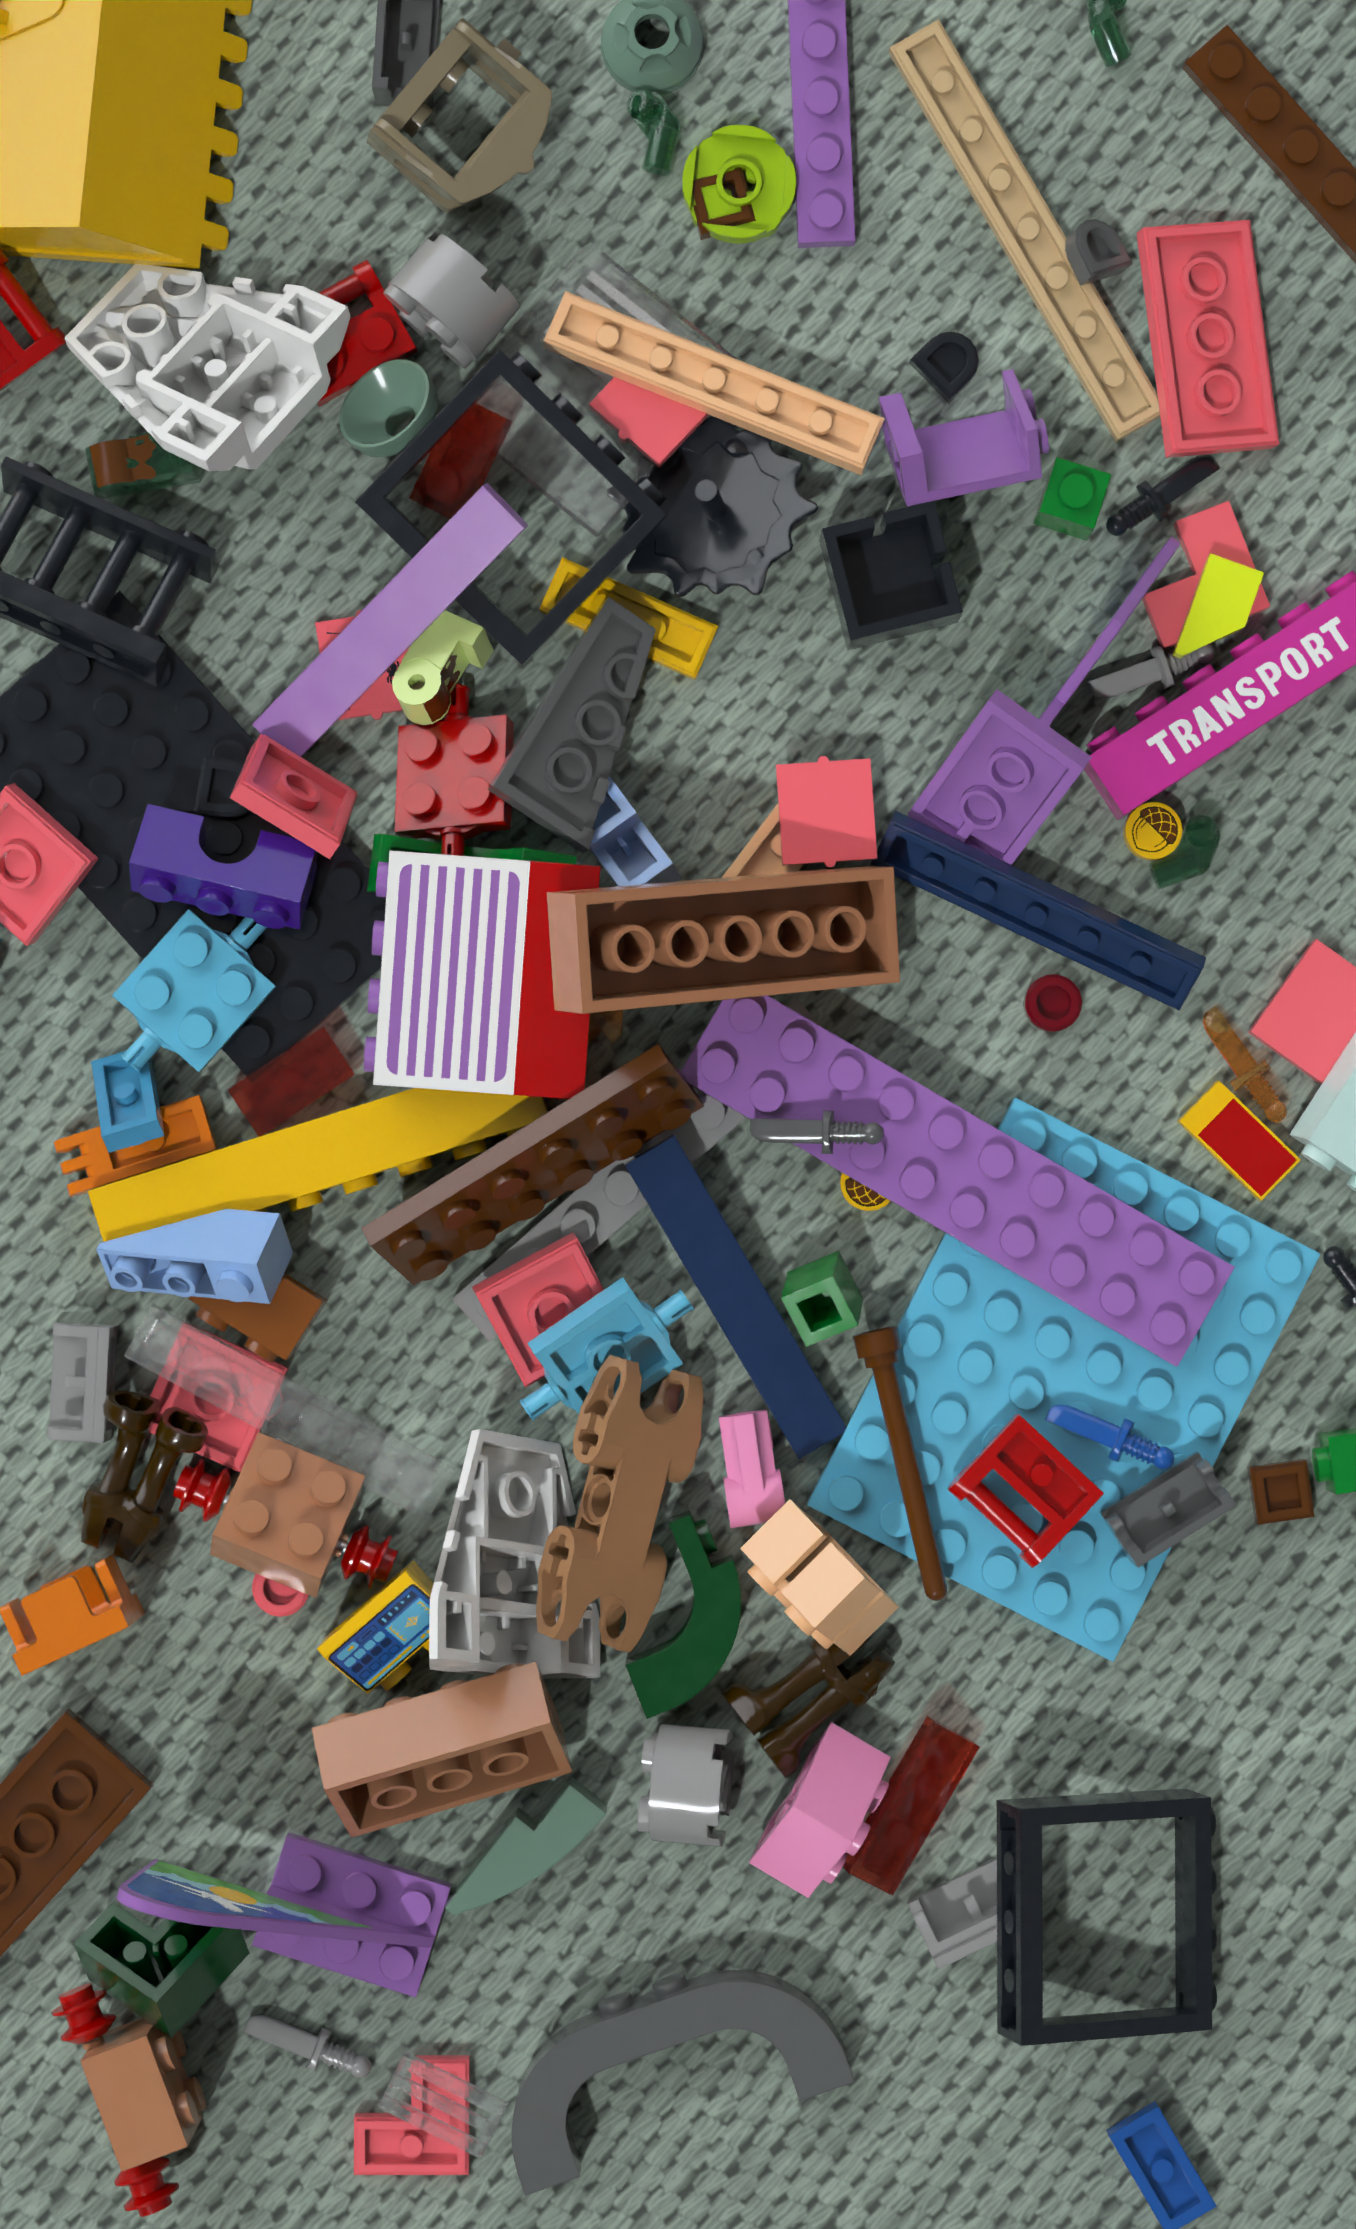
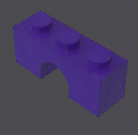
[129,804,317,930]

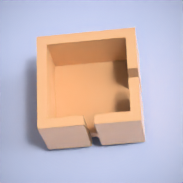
[740,1499,899,1656]

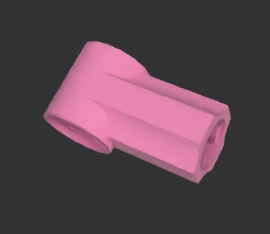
[719,1409,785,1528]

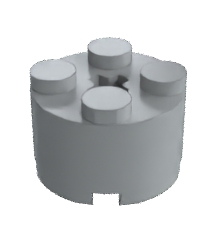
[383,231,520,369]
[638,1724,733,1847]

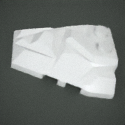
[65,264,351,471]

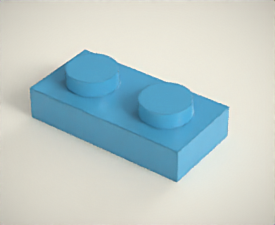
[91,1047,165,1153]

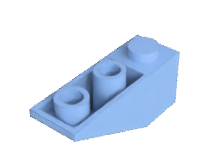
[96,1209,293,1304]

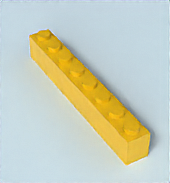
[88,1088,548,1242]

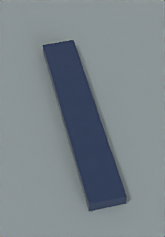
[870,811,1206,1010]
[624,1135,847,1459]

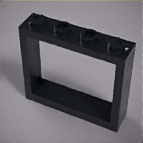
[355,349,667,665]
[996,1789,1217,2046]

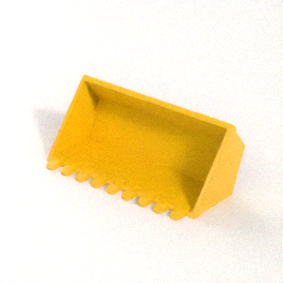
[0,0,252,269]

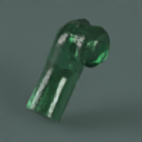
[627,88,681,176]
[1149,814,1220,890]

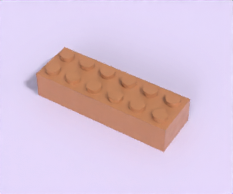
[547,866,900,1014]

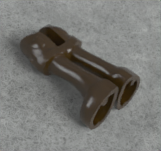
[81,1390,208,1563]
[722,1633,896,1778]

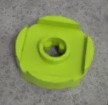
[682,125,796,244]

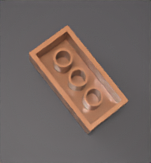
[312,1661,572,1838]

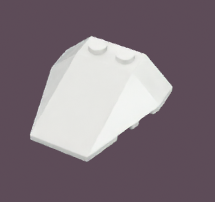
[429,1429,600,1678]

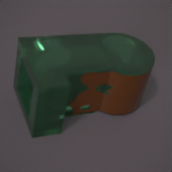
[85,432,200,498]

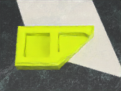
[1172,553,1264,658]

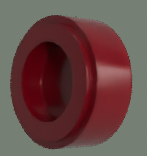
[1023,974,1082,1032]

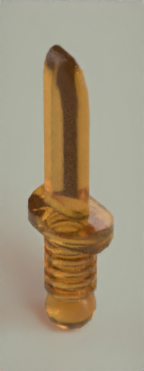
[1203,1006,1287,1122]

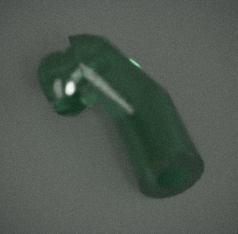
[1086,0,1132,67]

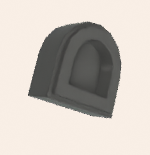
[1065,219,1133,286]

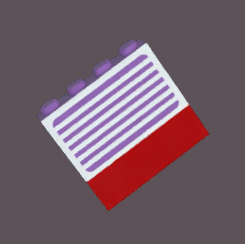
[364,851,601,1099]

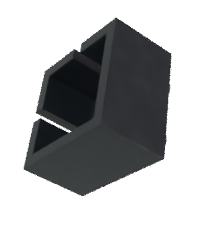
[819,501,963,651]

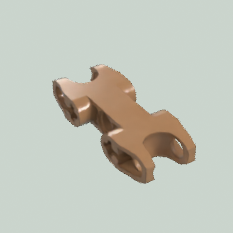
[536,1355,703,1652]

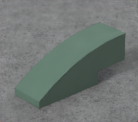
[445,1776,607,1915]

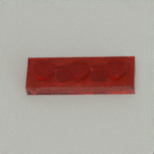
[843,1716,980,1896]

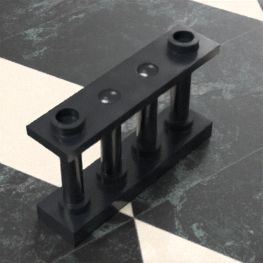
[0,456,216,687]

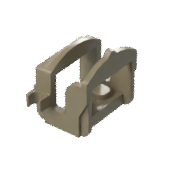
[366,17,552,213]

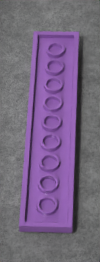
[681,995,1235,1367]

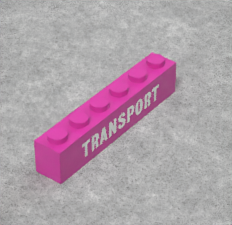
[1084,570,1356,821]

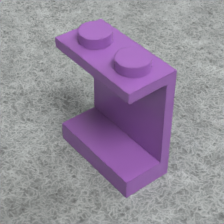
[879,369,1049,506]

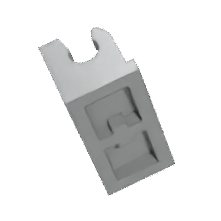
[47,1322,118,1443]
[907,1858,997,1970]

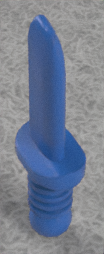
[1045,1405,1175,1469]

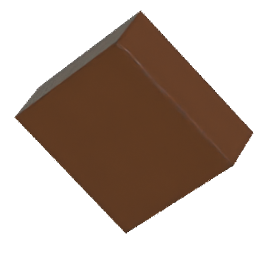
[692,167,756,240]
[1247,1459,1315,1525]

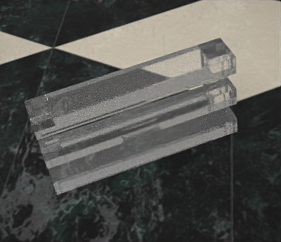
[378,2051,508,2159]

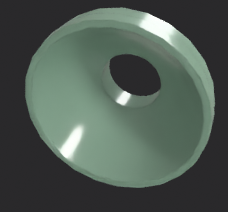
[601,0,704,96]
[339,359,438,457]

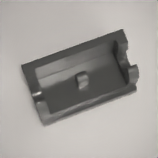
[372,0,441,109]
[1100,1452,1237,1567]

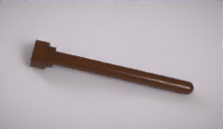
[853,1325,947,1601]

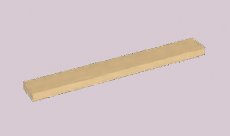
[889,19,1160,443]

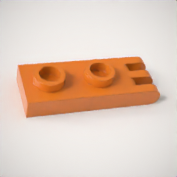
[53,1095,218,1197]

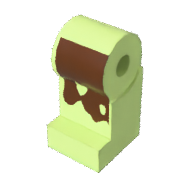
[392,610,494,725]

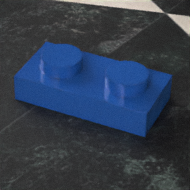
[1106,2101,1217,2229]

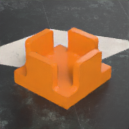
[0,1554,145,1676]

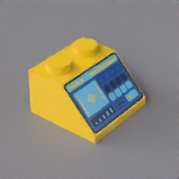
[317,1560,434,1694]

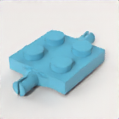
[112,909,277,1072]
[519,1277,694,1421]

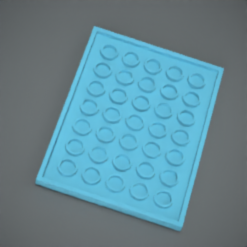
[806,1098,1321,1662]

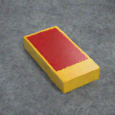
[1177,1080,1301,1201]

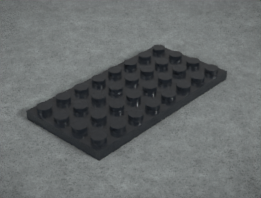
[0,590,386,1083]

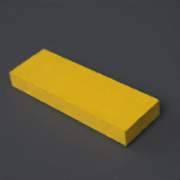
[539,557,718,680]

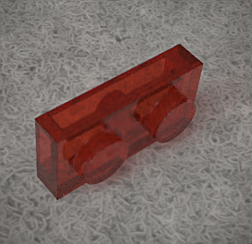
[409,403,513,519]
[228,1026,356,1137]

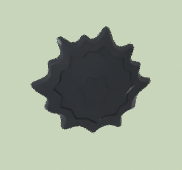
[608,416,818,597]

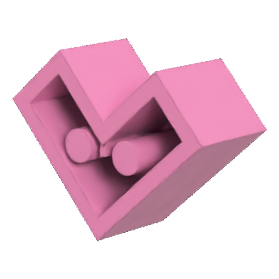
[749,1722,891,1898]

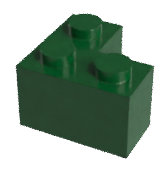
[73,1902,249,2038]

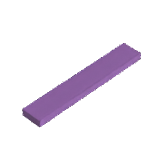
[252,483,528,757]

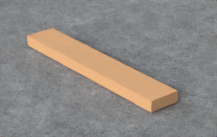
[543,291,885,476]

